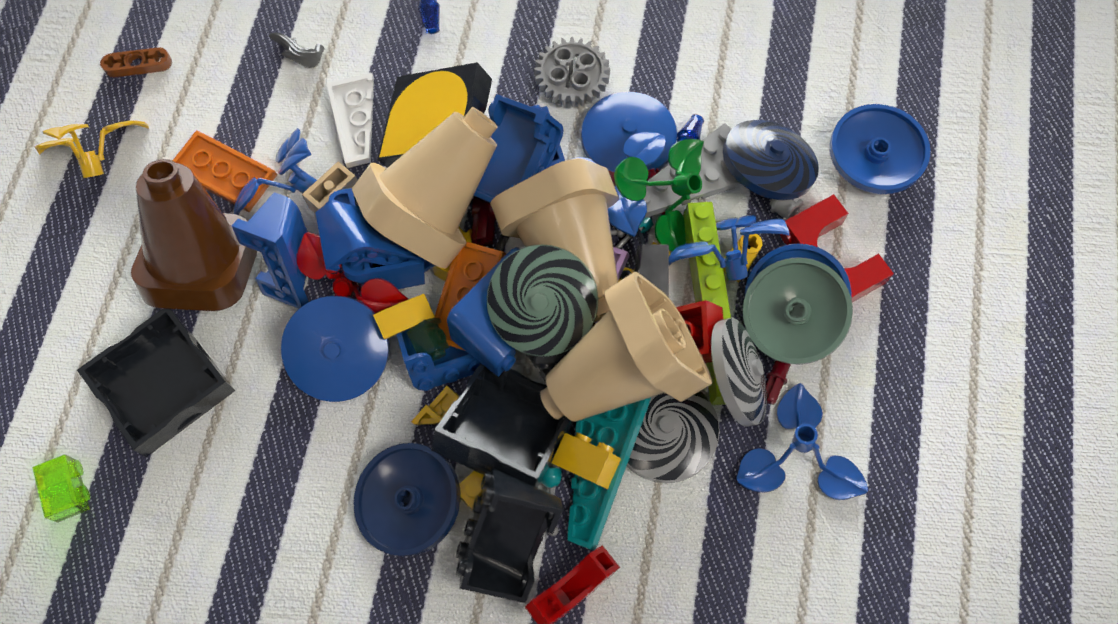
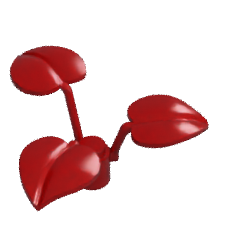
[297,232,408,313]

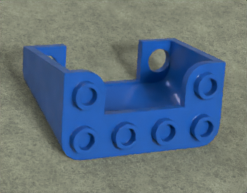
[396,321,480,391]

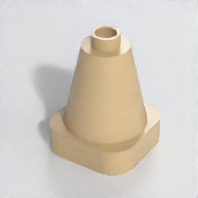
[352,107,498,268]
[491,158,619,322]
[540,272,712,421]

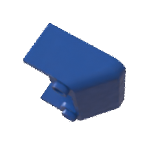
[328,188,425,289]

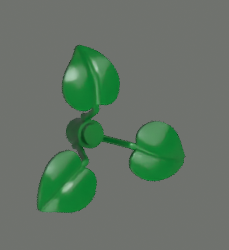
[614,139,704,252]

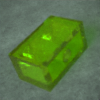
[32,454,90,523]

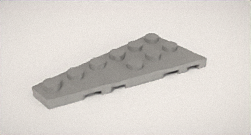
[644,123,741,218]

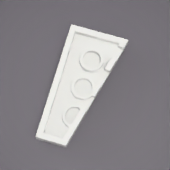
[326,73,374,168]

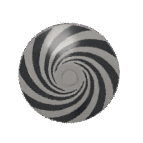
[711,318,767,427]
[627,391,719,483]

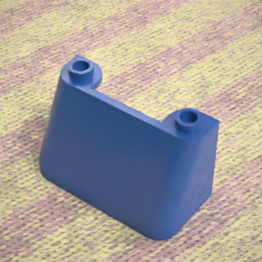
[473,94,564,204]
[315,200,435,273]
[447,247,520,376]

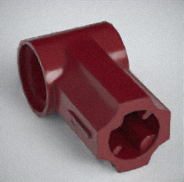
[471,197,496,246]

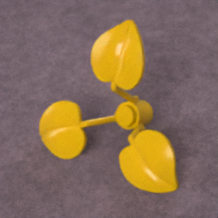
[34,120,149,178]

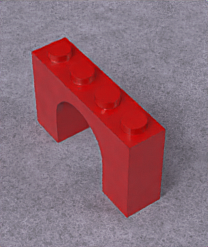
[780,194,894,303]

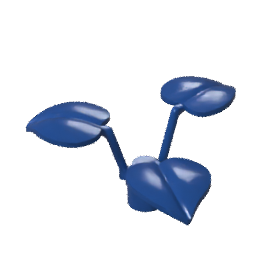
[234,128,317,215]
[572,132,666,237]
[669,215,789,281]
[736,383,868,500]

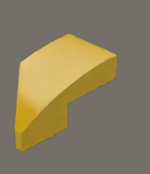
[411,386,460,425]

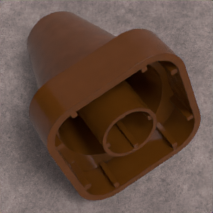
[131,159,257,311]

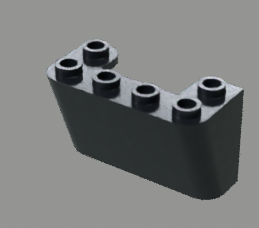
[456,468,563,603]

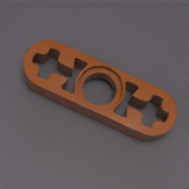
[100,47,172,77]

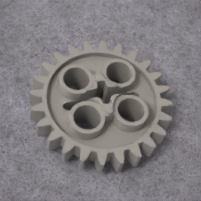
[534,37,610,108]

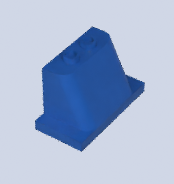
[231,192,309,309]

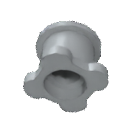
[770,199,804,221]

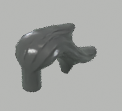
[269,32,324,68]

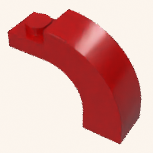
[525,545,621,624]

